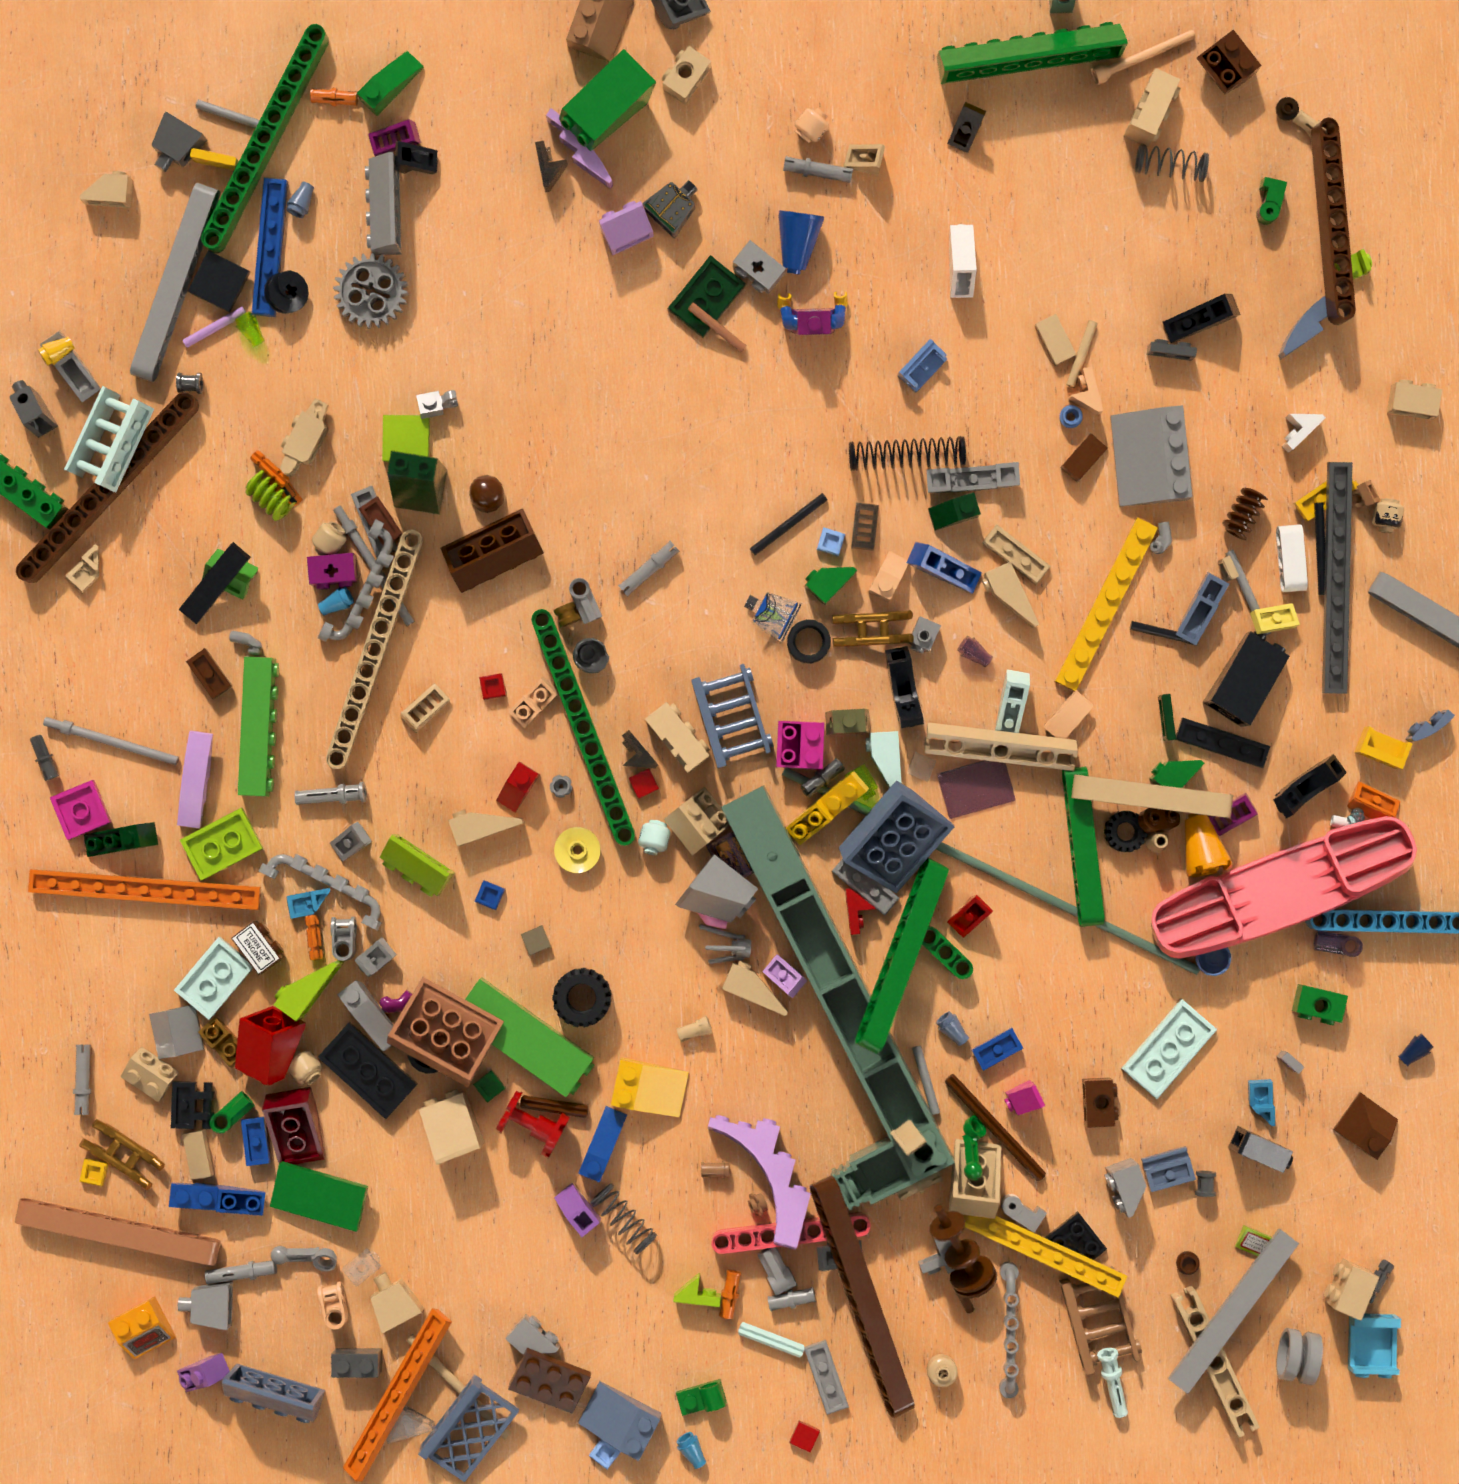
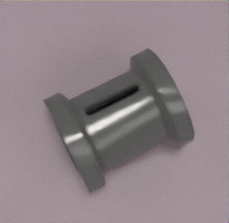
[176,373,203,394]
[1195,1171,1216,1197]

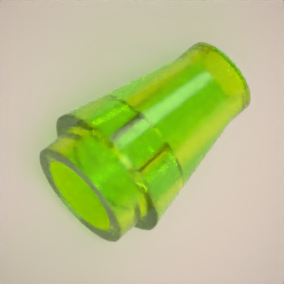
[235,311,265,347]

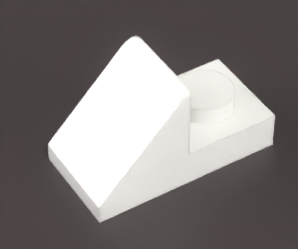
[1282,414,1326,453]

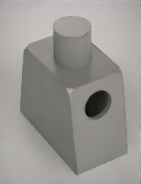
[178,1281,233,1330]

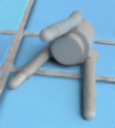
[699,924,751,964]

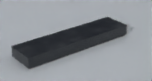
[179,542,251,624]
[1176,718,1270,768]

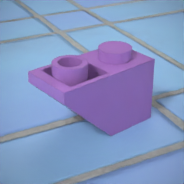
[554,1183,601,1237]
[177,1353,230,1392]

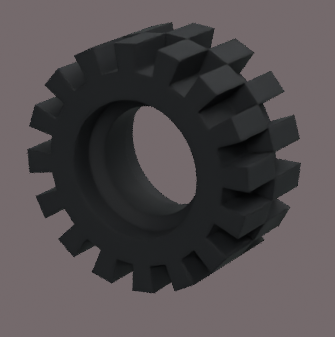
[1104,811,1148,852]

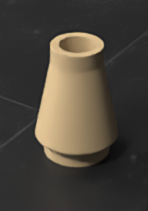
[1145,831,1168,852]

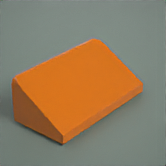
[1347,782,1400,819]

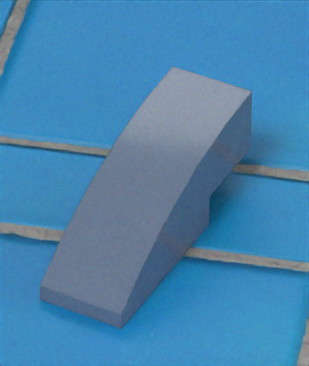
[1278,296,1327,359]
[1176,572,1229,645]

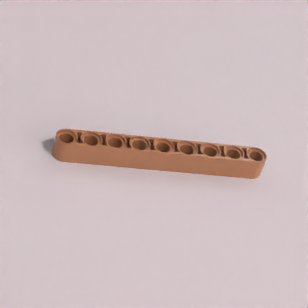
[15,1198,221,1265]

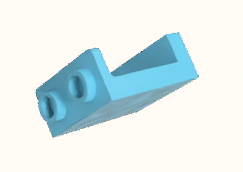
[1348,1313,1401,1378]

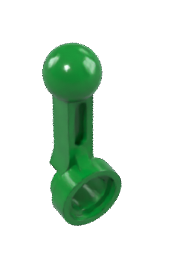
[962,1115,986,1180]

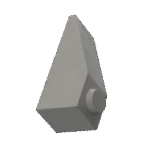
[337,980,394,1051]

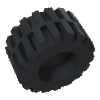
[552,968,612,1028]

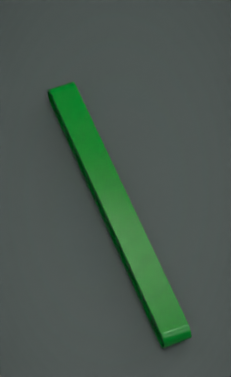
[201,24,329,253]
[531,609,636,846]

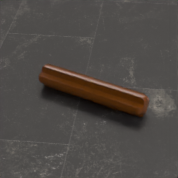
[520,1095,588,1118]

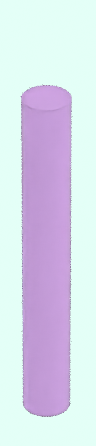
[182,307,247,348]

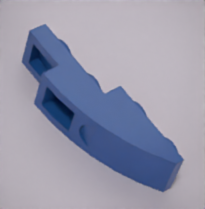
[169,1182,266,1216]

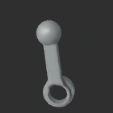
[271,1246,337,1271]

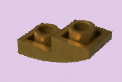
[198,1016,237,1068]

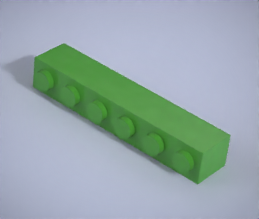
[238,657,279,796]

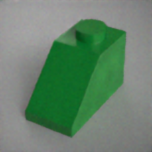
[805,567,857,605]
[1150,760,1205,788]

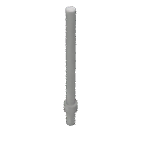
[333,505,415,626]
[43,717,179,765]

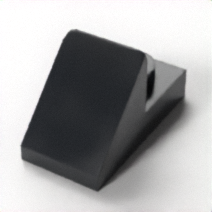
[395,141,438,175]

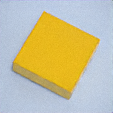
[79,1158,108,1187]

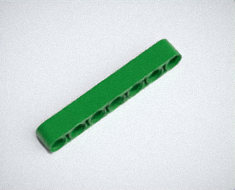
[1062,766,1105,927]

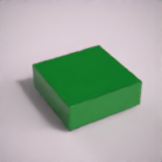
[473,1070,506,1103]

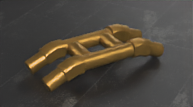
[832,610,914,647]
[79,1119,165,1190]

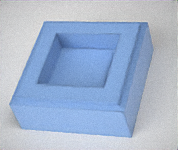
[817,527,845,556]
[589,1439,621,1470]

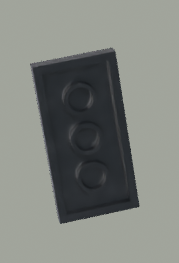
[318,1022,418,1119]

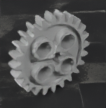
[333,253,409,329]

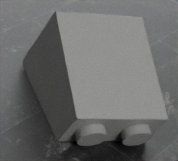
[675,855,758,923]

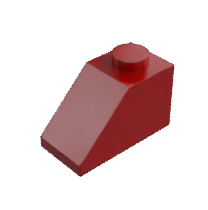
[496,762,540,813]

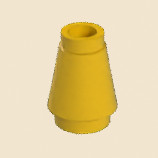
[38,337,75,366]

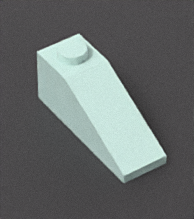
[995,669,1030,733]
[865,731,901,788]

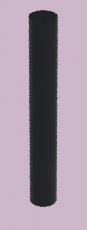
[1130,621,1198,646]

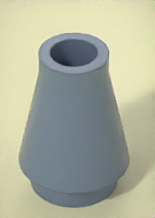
[287,182,314,218]
[936,1011,969,1046]

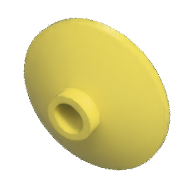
[554,827,601,873]

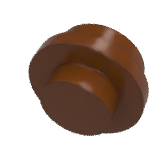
[1176,1251,1200,1275]

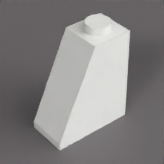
[949,224,977,298]

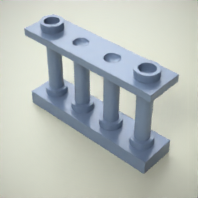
[691,664,774,768]

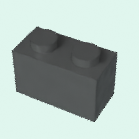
[331,1348,382,1378]

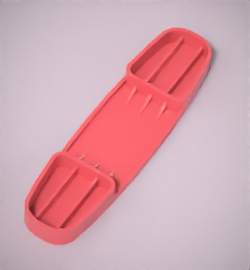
[1151,816,1417,959]

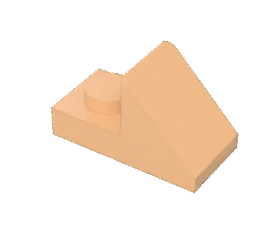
[1068,366,1103,415]

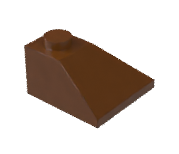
[1333,1092,1398,1160]

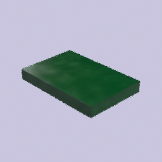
[667,255,746,338]

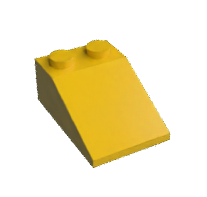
[611,1057,689,1117]

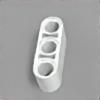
[1276,524,1308,592]

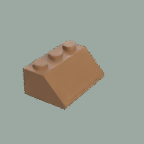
[566,0,633,62]

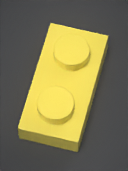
[1250,603,1300,634]

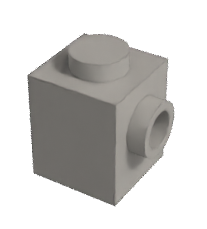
[909,616,941,654]

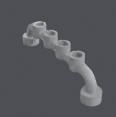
[318,519,394,642]
[259,854,382,931]
[999,1262,1019,1398]

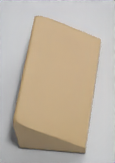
[182,1129,214,1180]

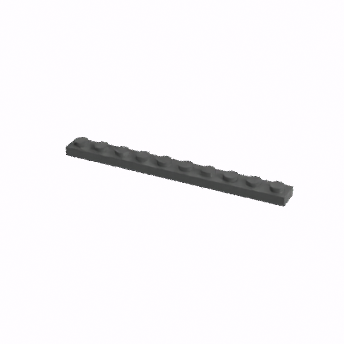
[1322,462,1353,694]

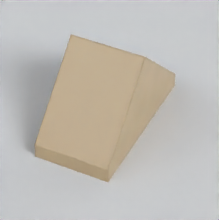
[844,144,885,176]

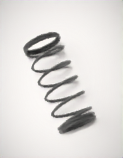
[1135,144,1209,183]
[590,1183,657,1255]

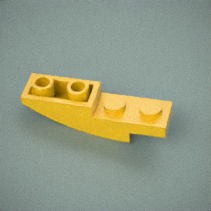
[786,771,869,845]

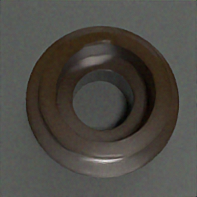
[1276,97,1299,121]

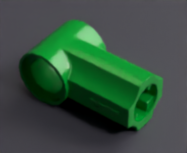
[210,1091,255,1133]

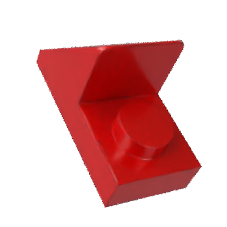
[845,888,876,935]
[947,895,993,938]

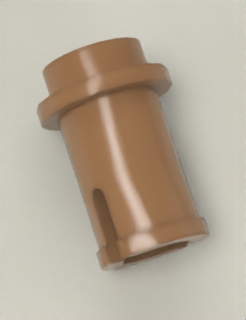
[701,1161,730,1179]

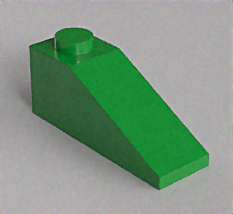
[357,51,424,116]

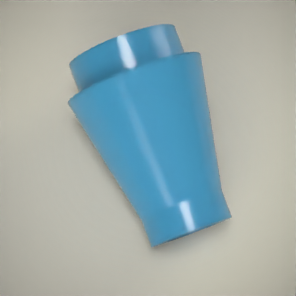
[318,587,354,616]
[676,1432,706,1469]

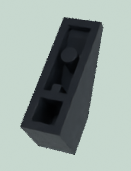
[1163,293,1241,343]

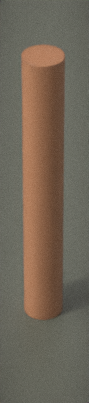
[688,302,747,352]

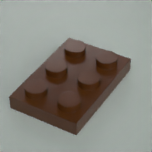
[508,1348,591,1413]

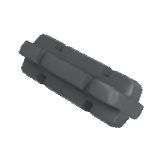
[1369,1259,1394,1303]

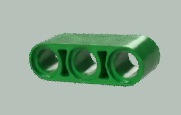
[922,926,973,979]

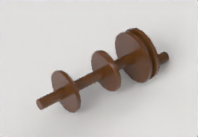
[930,1205,997,1313]

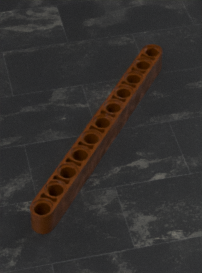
[16,392,199,583]
[810,1175,915,1418]

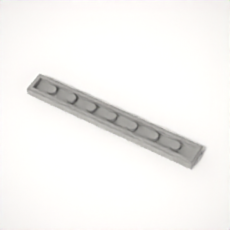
[1168,1229,1299,1394]

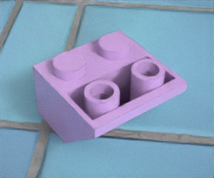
[599,201,654,256]

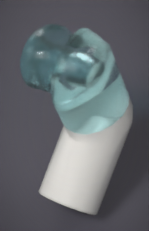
[1330,808,1365,828]

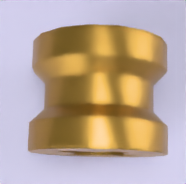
[553,602,581,628]

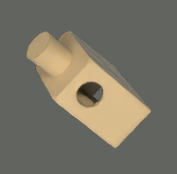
[370,1272,424,1334]

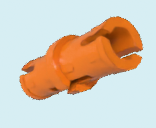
[310,88,358,107]
[719,1270,742,1319]

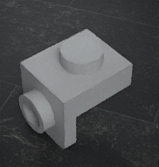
[355,937,397,977]

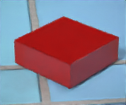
[479,673,506,700]
[629,768,659,799]
[789,1420,820,1453]

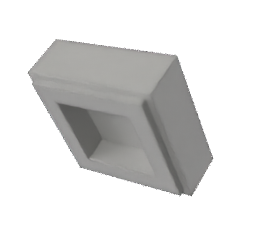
[1276,1050,1304,1074]

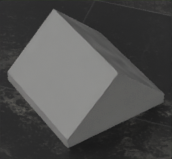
[149,1005,204,1059]

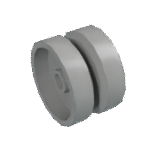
[1276,1328,1323,1385]

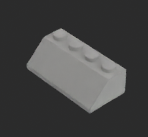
[365,152,401,255]

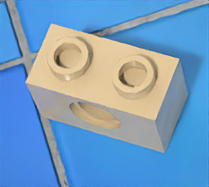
[662,46,711,105]

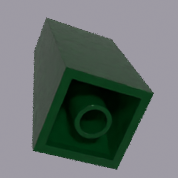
[387,451,447,515]

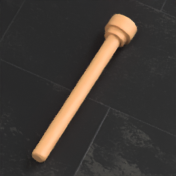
[1091,30,1196,85]

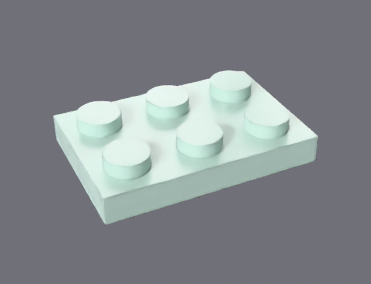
[174,937,253,1020]

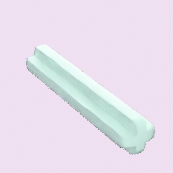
[738,1322,805,1358]

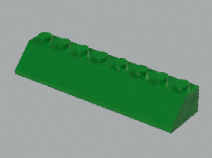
[937,22,1128,84]

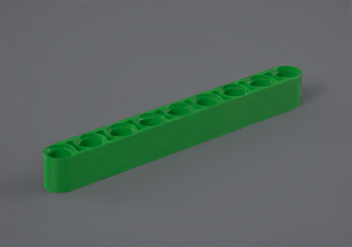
[855,858,949,1054]

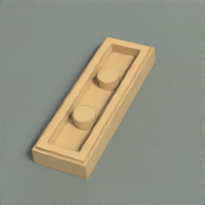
[982,524,1051,585]

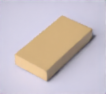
[1035,314,1076,366]

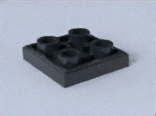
[188,250,250,313]
[1044,1211,1107,1277]

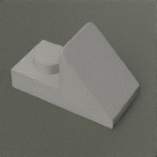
[330,822,372,862]

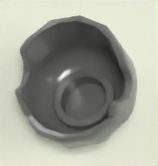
[573,638,609,673]

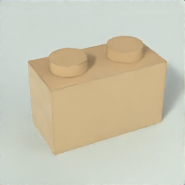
[1387,380,1442,420]

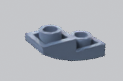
[1406,710,1455,742]

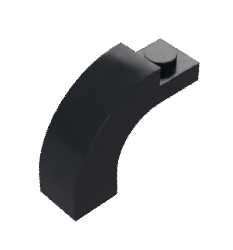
[885,646,924,728]
[1273,754,1347,819]

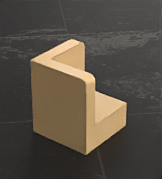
[890,1120,927,1156]

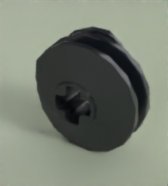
[264,270,309,314]

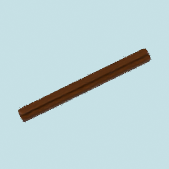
[945,1074,1046,1181]

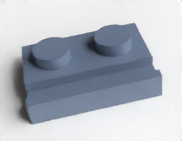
[1141,1146,1196,1192]

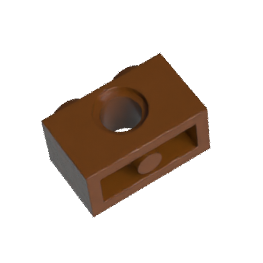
[1082,1078,1119,1128]

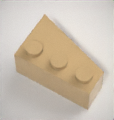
[1124,68,1181,147]
[645,702,710,774]

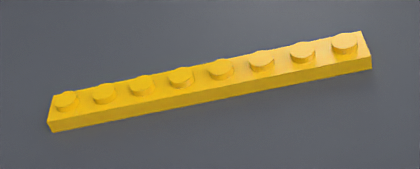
[1054,517,1158,692]
[962,1214,1128,1298]

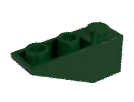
[84,822,158,857]

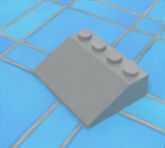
[1110,405,1192,507]

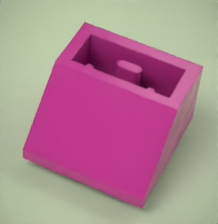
[776,721,825,769]

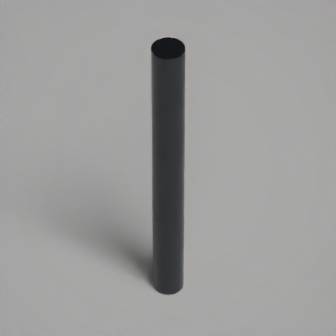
[749,493,827,555]
[1314,502,1325,595]

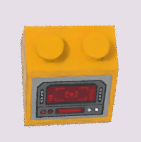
[108,1296,176,1359]

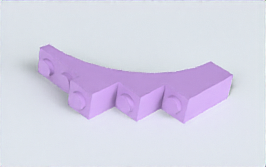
[708,1115,811,1250]

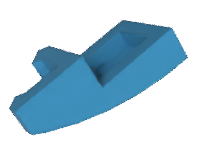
[286,888,330,919]
[1248,1079,1275,1126]

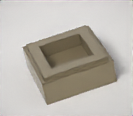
[521,925,551,955]

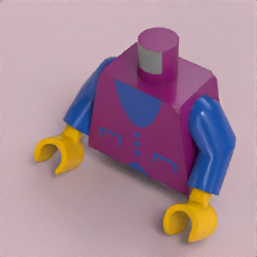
[777,292,848,335]

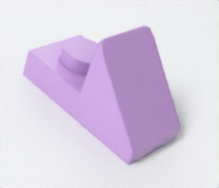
[762,954,808,998]

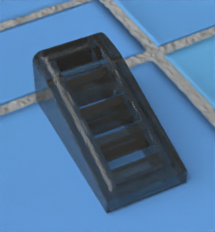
[851,502,879,551]

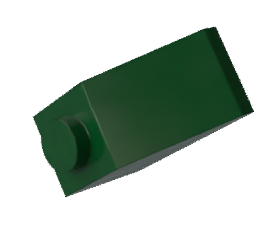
[928,492,981,531]

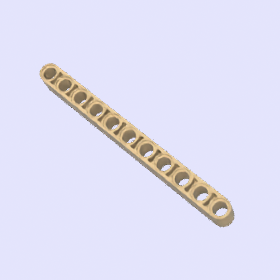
[326,529,423,769]

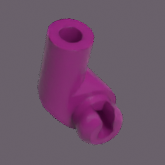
[379,990,412,1013]

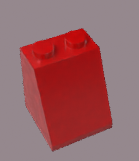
[235,1006,306,1086]

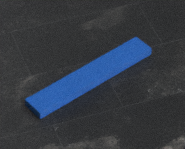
[252,178,288,317]

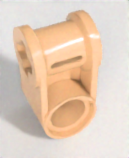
[318,1281,349,1329]

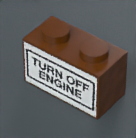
[231,921,285,975]

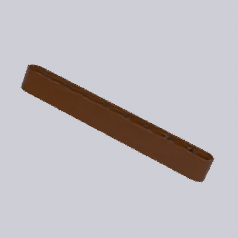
[1311,117,1356,325]

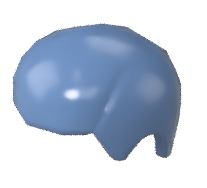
[1195,947,1231,976]

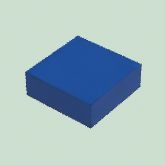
[474,880,505,910]

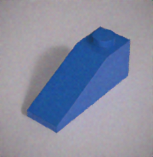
[906,542,982,594]
[578,1106,627,1183]

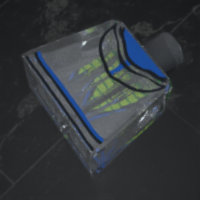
[744,592,802,644]

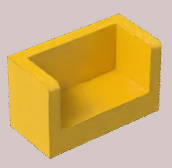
[1354,726,1412,770]

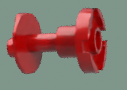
[496,1091,570,1159]

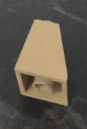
[419,1089,484,1165]

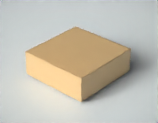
[1218,555,1239,582]

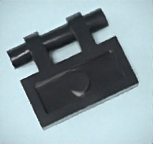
[171,1081,215,1129]

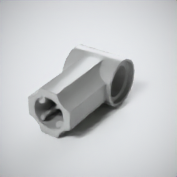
[569,578,602,624]
[757,1247,797,1296]

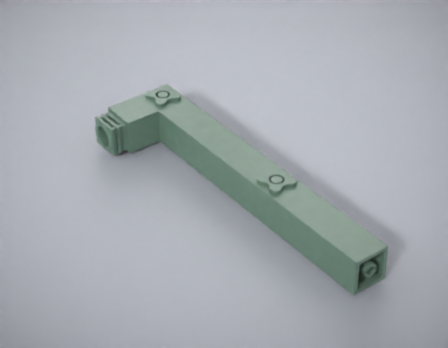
[721,785,955,1211]

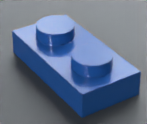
[971,1027,1023,1071]
[241,1116,271,1166]

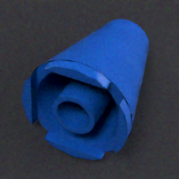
[778,210,824,274]

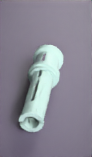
[1097,1348,1128,1418]

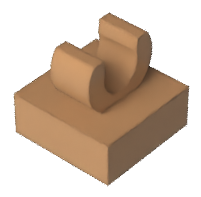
[1352,479,1380,507]

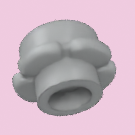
[550,775,572,798]

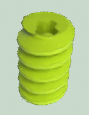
[245,470,296,521]

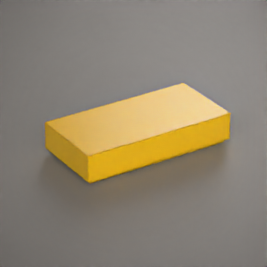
[190,148,239,170]

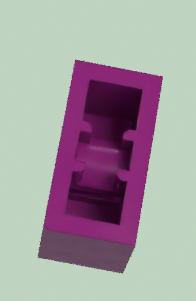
[307,553,358,590]

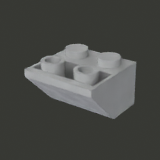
[1104,1158,1147,1218]

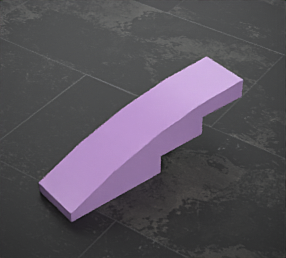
[546,108,613,189]
[177,730,213,829]

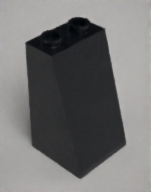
[1202,631,1290,727]

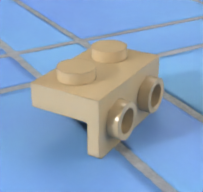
[120,1047,179,1102]

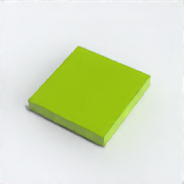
[382,415,430,462]

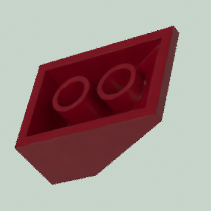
[262,1087,325,1165]

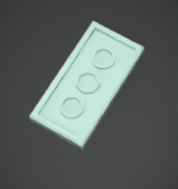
[1121,999,1217,1099]

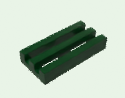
[1158,694,1176,741]

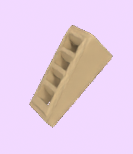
[400,683,450,733]

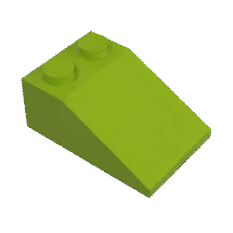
[274,960,344,1021]

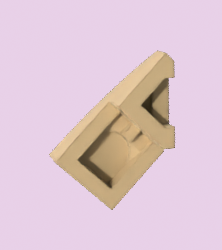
[66,544,99,593]

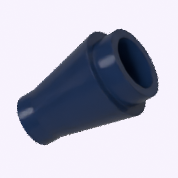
[1398,1033,1434,1067]

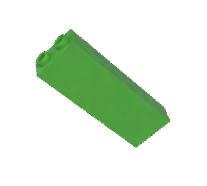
[465,977,594,1097]

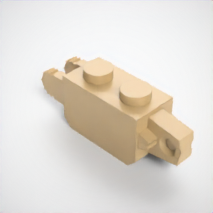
[280,399,329,477]

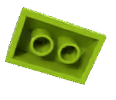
[379,834,455,897]

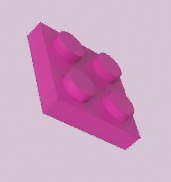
[50,780,112,840]

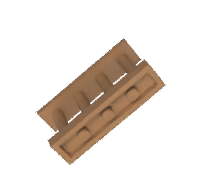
[1059,1266,1142,1375]

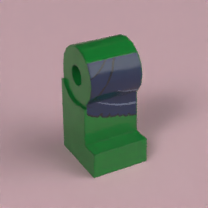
[1256,177,1287,225]

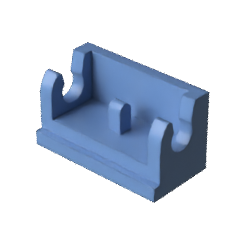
[898,339,947,393]

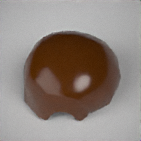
[469,475,504,513]

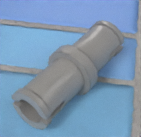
[768,1287,816,1311]

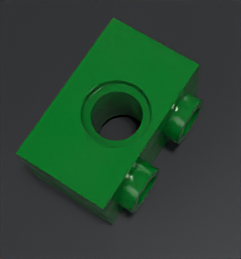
[1292,984,1348,1026]

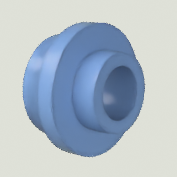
[1059,405,1083,428]

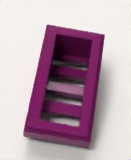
[368,119,421,156]
[1208,793,1258,836]

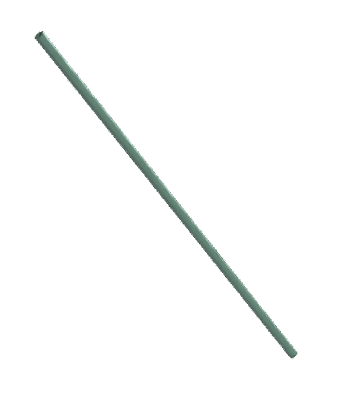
[782,768,1200,975]

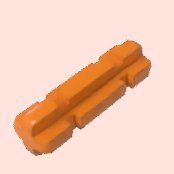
[250,450,290,488]
[305,915,323,960]

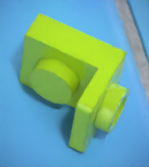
[1334,249,1372,279]

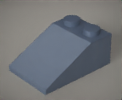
[578,1381,661,1461]

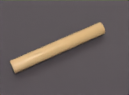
[1066,320,1097,388]

